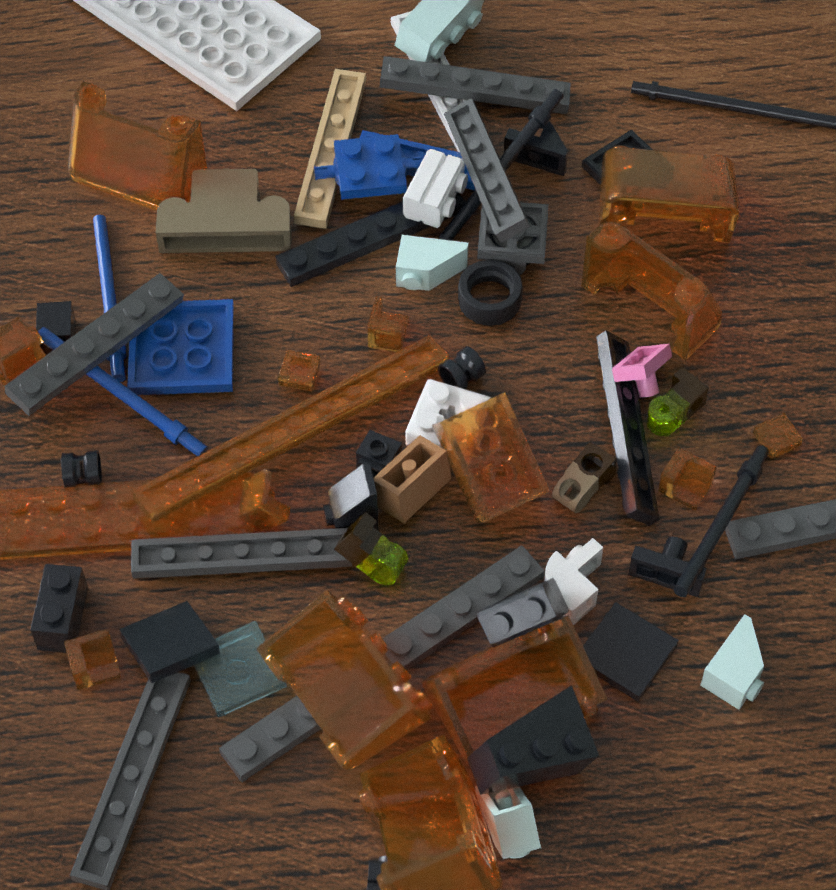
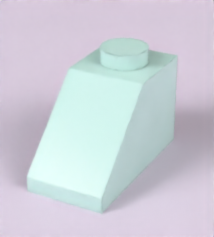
[396,235,468,291]
[700,614,764,710]
[475,786,541,859]

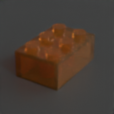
[432,392,550,523]

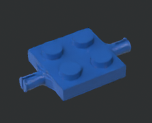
[314,134,425,200]

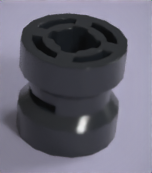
[438,346,486,389]
[61,450,102,489]

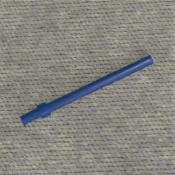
[93,215,127,382]
[36,327,208,458]

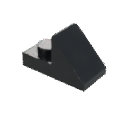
[504,121,568,176]

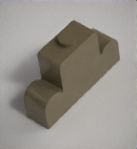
[156,168,292,253]

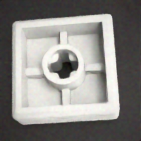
[405,379,493,465]

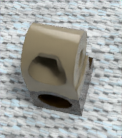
[552,441,616,513]

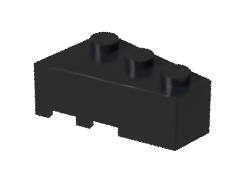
[467,685,599,795]

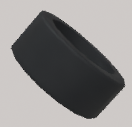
[458,259,523,326]

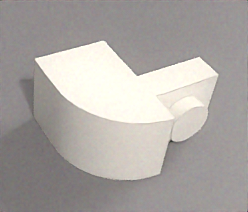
[544,538,603,628]

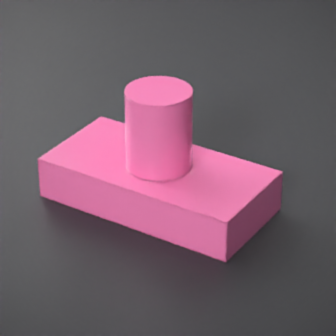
[612,344,672,397]

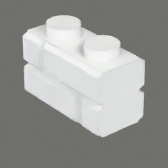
[403,149,468,228]

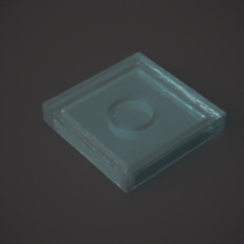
[193,620,287,718]

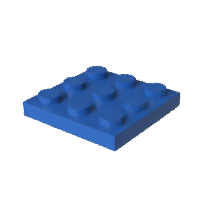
[127,299,234,395]

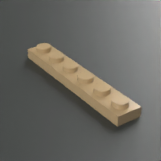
[294,69,366,229]

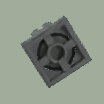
[477,202,549,275]

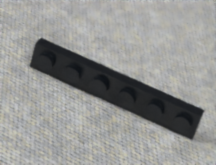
[275,192,465,287]
[596,330,660,526]

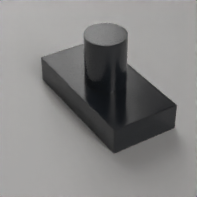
[628,536,707,597]

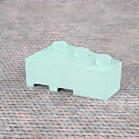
[394,0,484,62]

